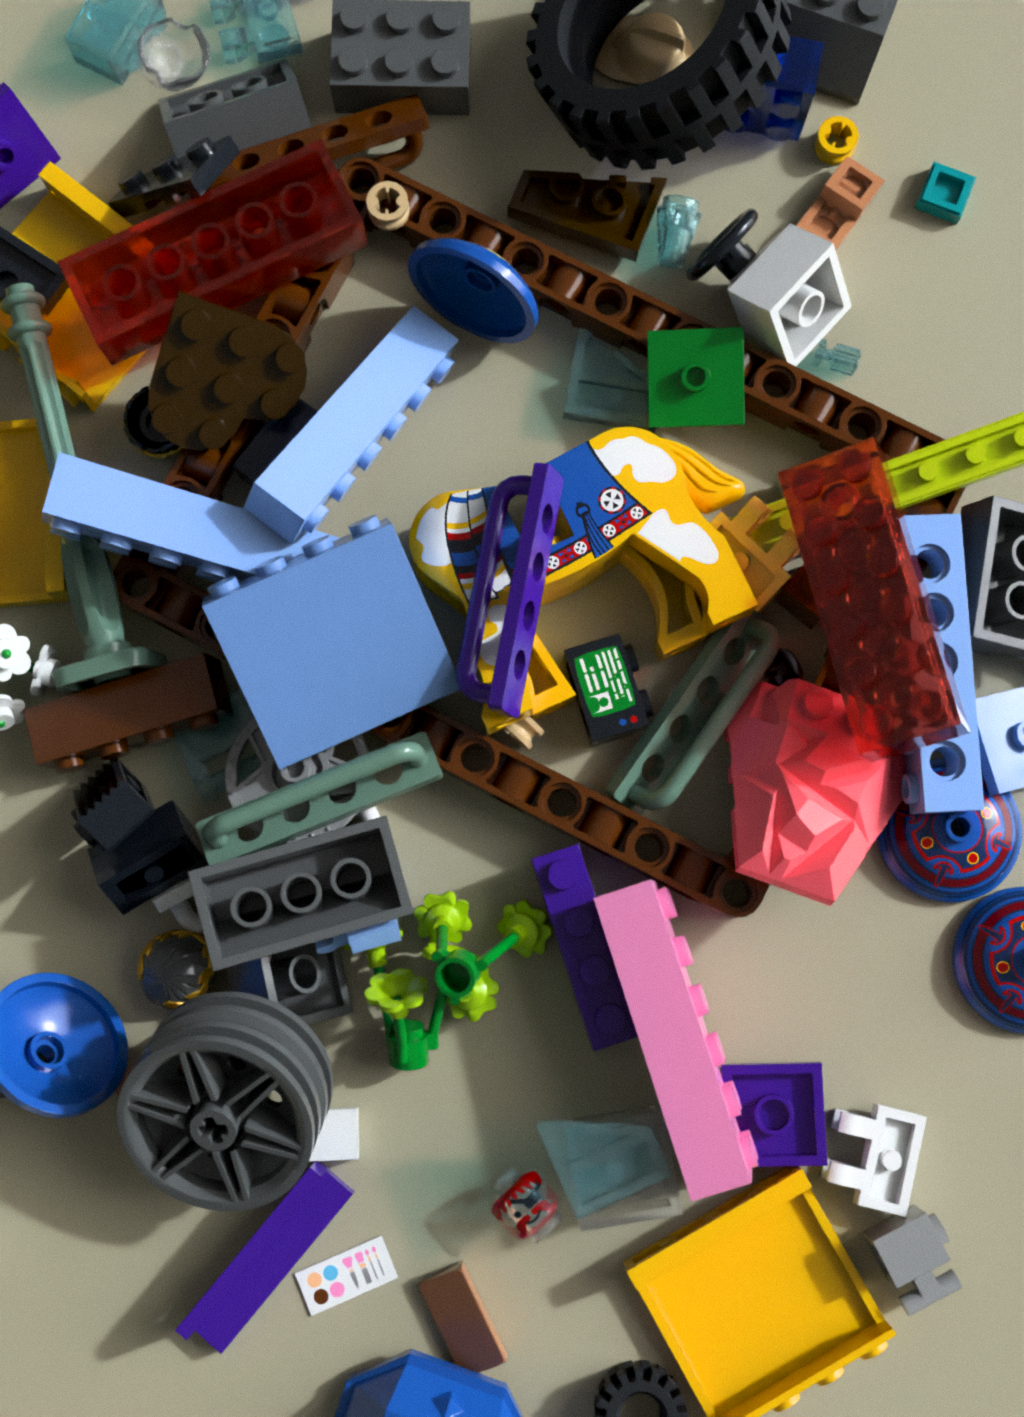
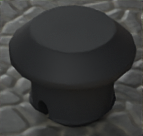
[763,648,803,687]

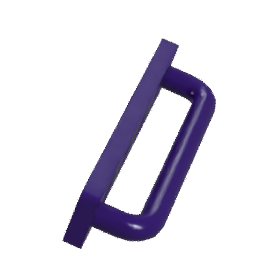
[456,463,564,718]

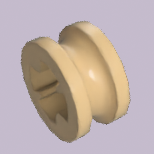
[366,181,410,231]
[502,717,544,751]

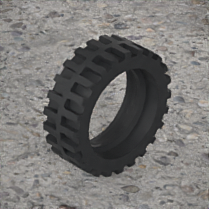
[526,0,791,170]

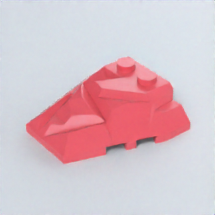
[724,678,907,906]

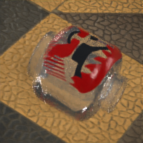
[489,1166,563,1244]

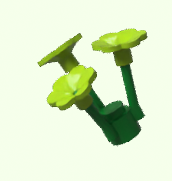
[343,928,480,1071]

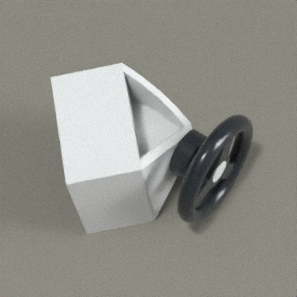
[686,208,852,366]

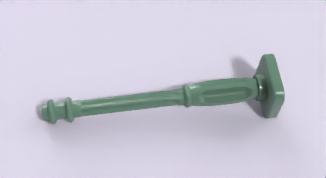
[0,283,168,694]

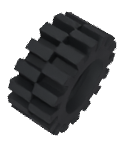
[594,1360,688,1417]

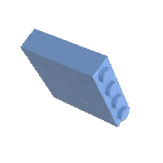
[202,515,460,770]

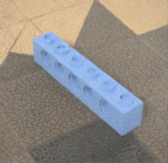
[883,513,984,815]

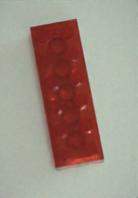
[57,139,368,366]
[778,437,971,763]

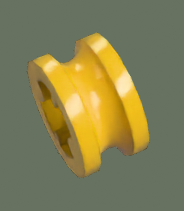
[814,116,859,165]

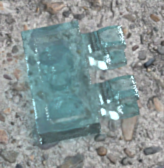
[209,0,303,64]

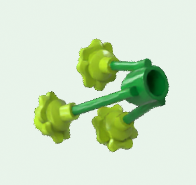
[414,891,554,1022]

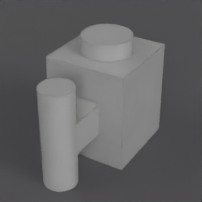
[862,1205,962,1316]

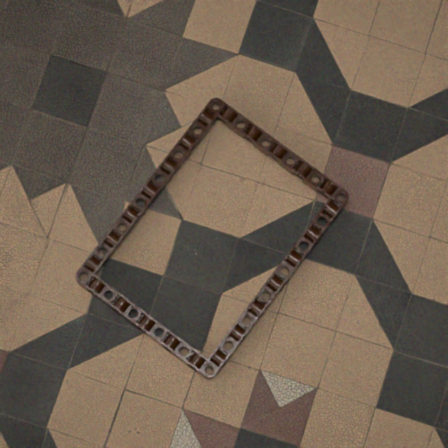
[113,157,966,918]

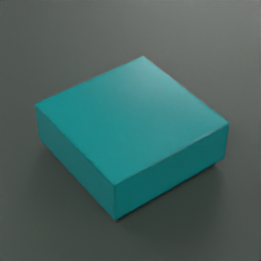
[915,162,977,224]

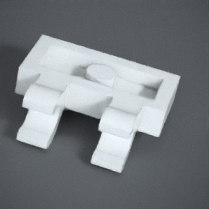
[819,1103,927,1217]

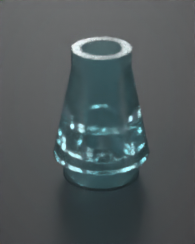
[656,195,702,269]

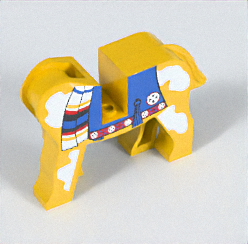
[409,426,758,735]

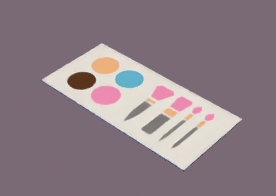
[294,1235,399,1316]

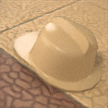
[594,12,694,85]

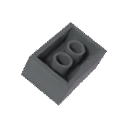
[329,0,472,115]

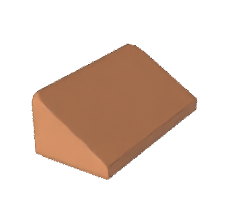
[418,1260,507,1373]

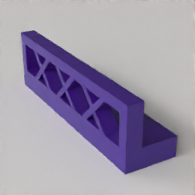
[175,1161,355,1354]

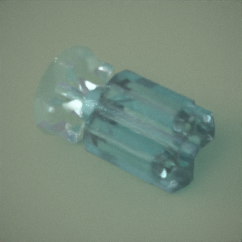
[811,339,862,376]

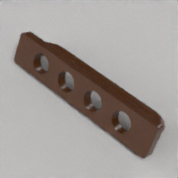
[207,94,430,219]

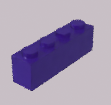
[531,844,638,1051]

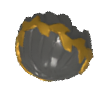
[137,929,218,1009]

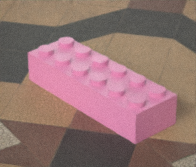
[593,879,759,1202]

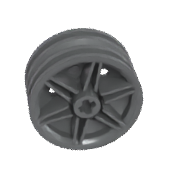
[117,991,334,1211]

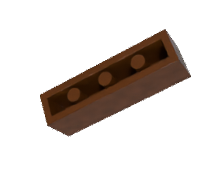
[23,652,234,774]

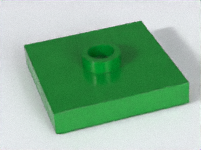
[647,327,745,429]

